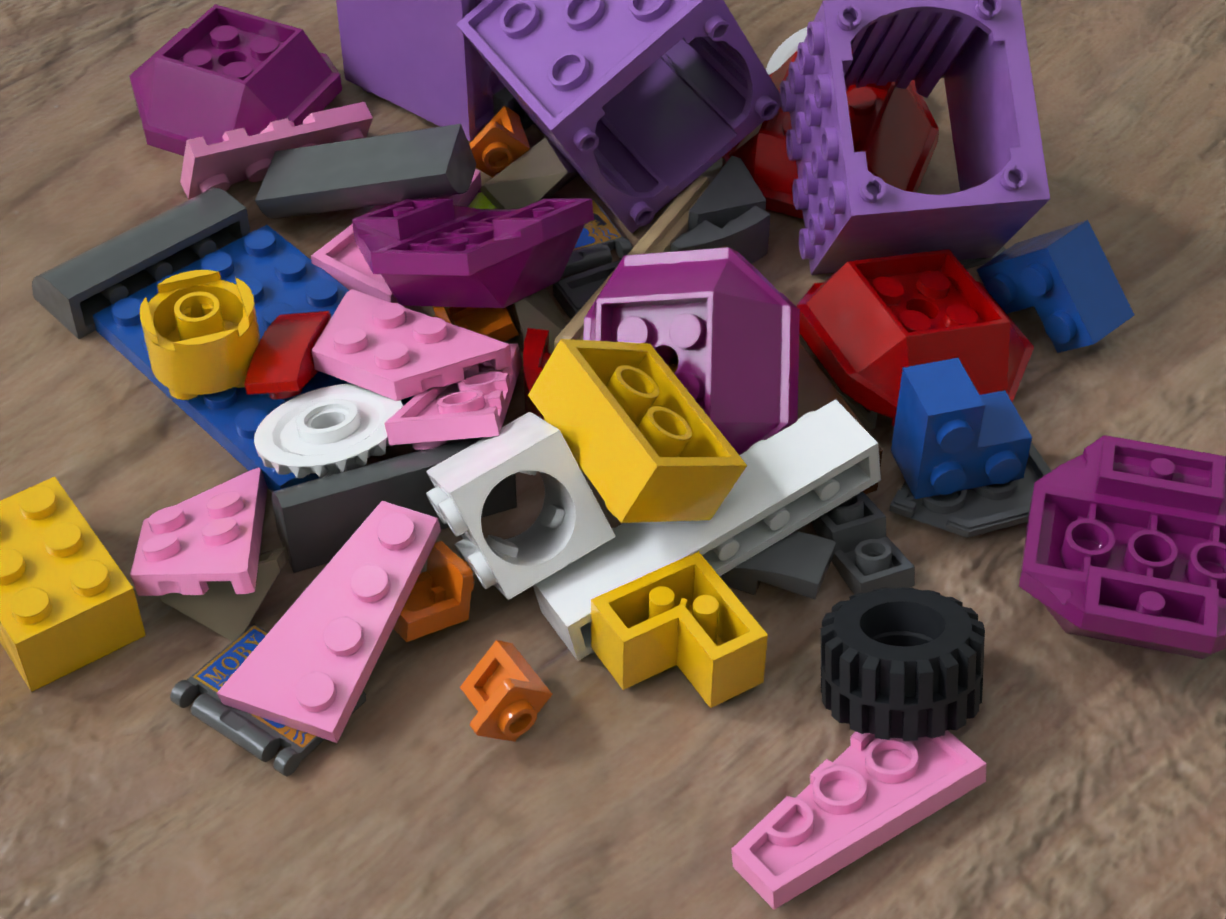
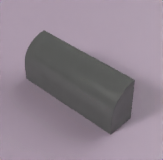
[255,124,477,220]
[32,187,250,339]
[272,437,517,573]

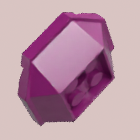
[129,4,342,156]
[352,199,594,308]
[583,247,800,455]
[1019,435,1226,659]

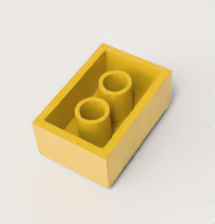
[528,339,747,523]
[0,476,146,692]

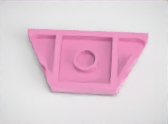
[312,289,512,401]
[130,468,268,596]

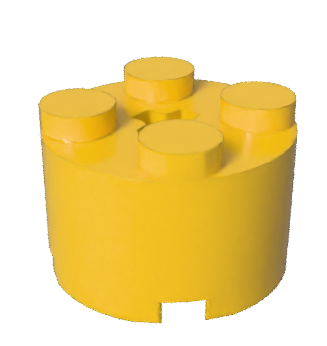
[139,270,261,400]

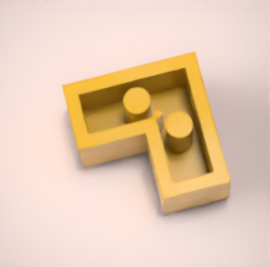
[591,551,768,708]

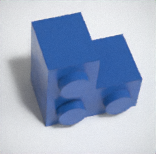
[976,220,1134,353]
[891,358,1032,499]

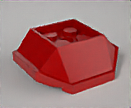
[722,51,939,219]
[796,249,1034,426]

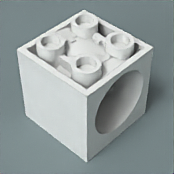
[426,412,616,600]

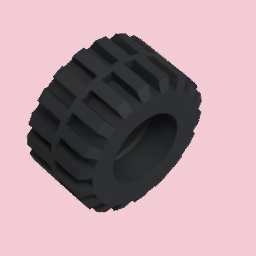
[820,587,985,741]

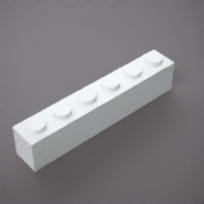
[533,399,881,661]

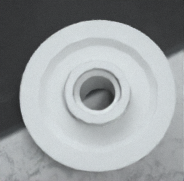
[254,383,403,478]

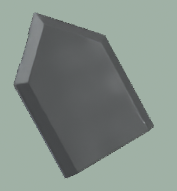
[889,442,1051,538]

